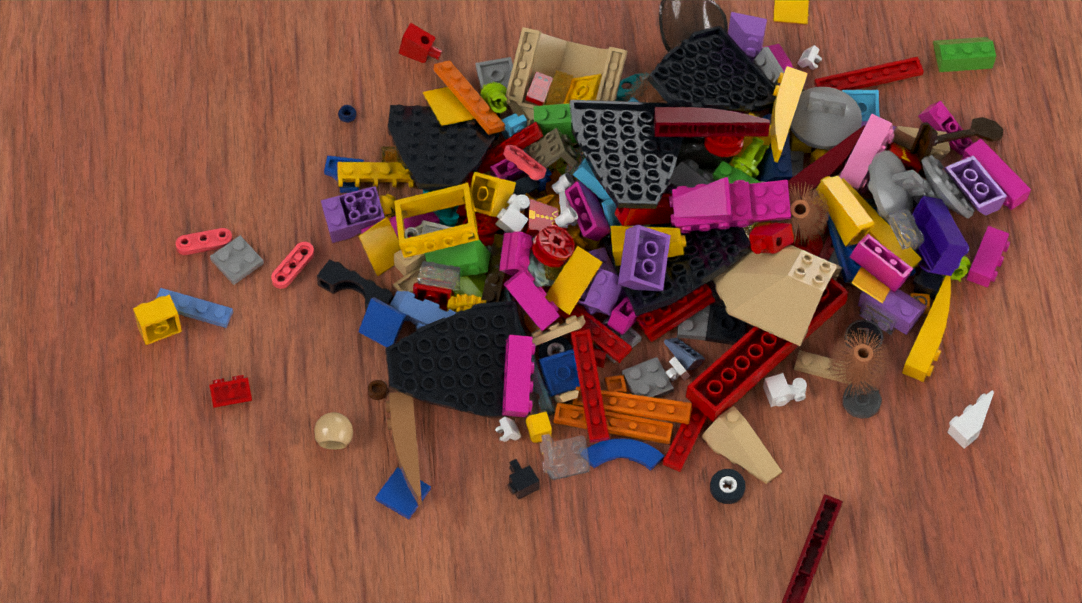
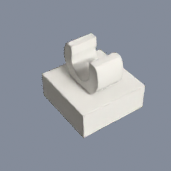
[797,45,822,70]
[666,357,690,381]
[495,417,522,442]

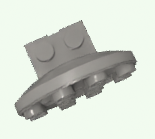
[790,87,862,150]
[868,151,931,226]
[913,155,975,219]

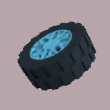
[514,175,540,195]

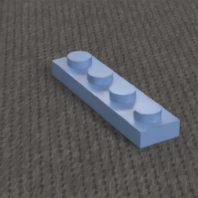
[156,288,233,328]

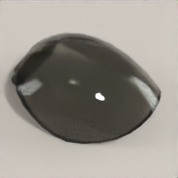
[658,0,728,52]

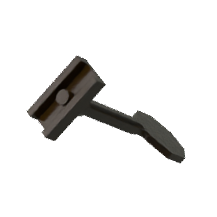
[910,117,1004,163]

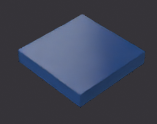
[358,297,406,347]
[538,349,580,397]
[375,467,431,520]

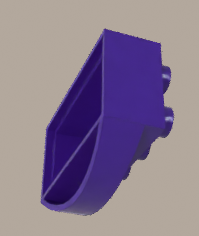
[906,196,969,276]

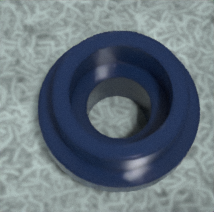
[338,105,357,123]

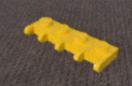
[337,162,413,188]

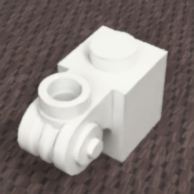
[495,193,530,233]
[763,373,807,407]

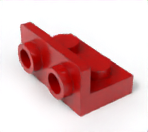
[209,375,252,408]

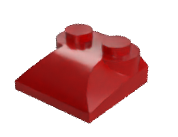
[413,281,454,311]

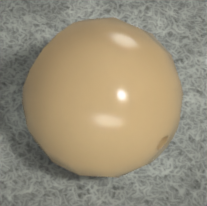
[314,412,353,450]

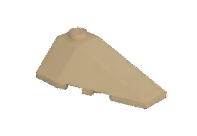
[702,406,782,484]

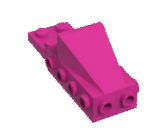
[669,177,791,233]

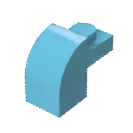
[501,113,527,140]

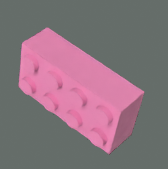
[840,114,895,196]

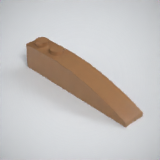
[386,392,422,506]

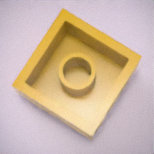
[465,172,516,217]
[133,294,182,345]

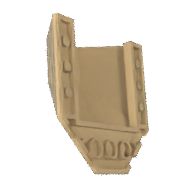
[505,27,628,147]
[712,245,842,346]

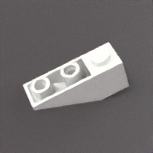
[948,390,994,449]

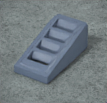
[664,338,705,370]

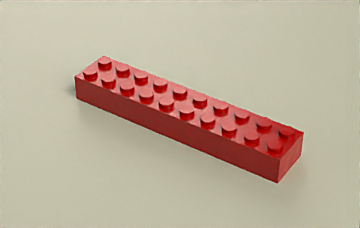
[686,278,849,422]

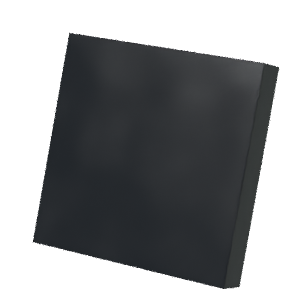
[705,304,747,345]

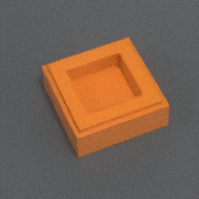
[604,375,627,394]

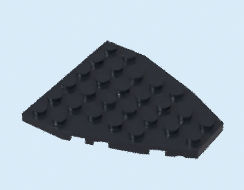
[647,26,776,111]
[569,100,683,209]
[388,104,500,190]
[602,224,751,316]
[385,301,530,418]

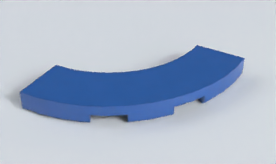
[581,439,665,470]

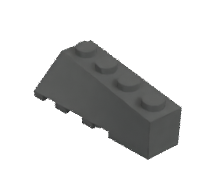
[668,159,716,188]

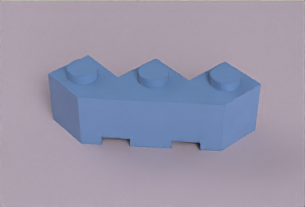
[389,291,456,329]

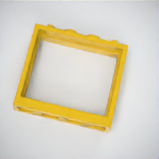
[394,183,479,258]

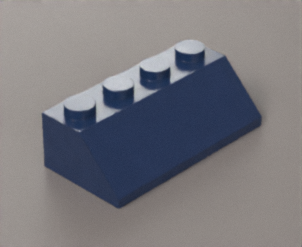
[753,114,793,182]

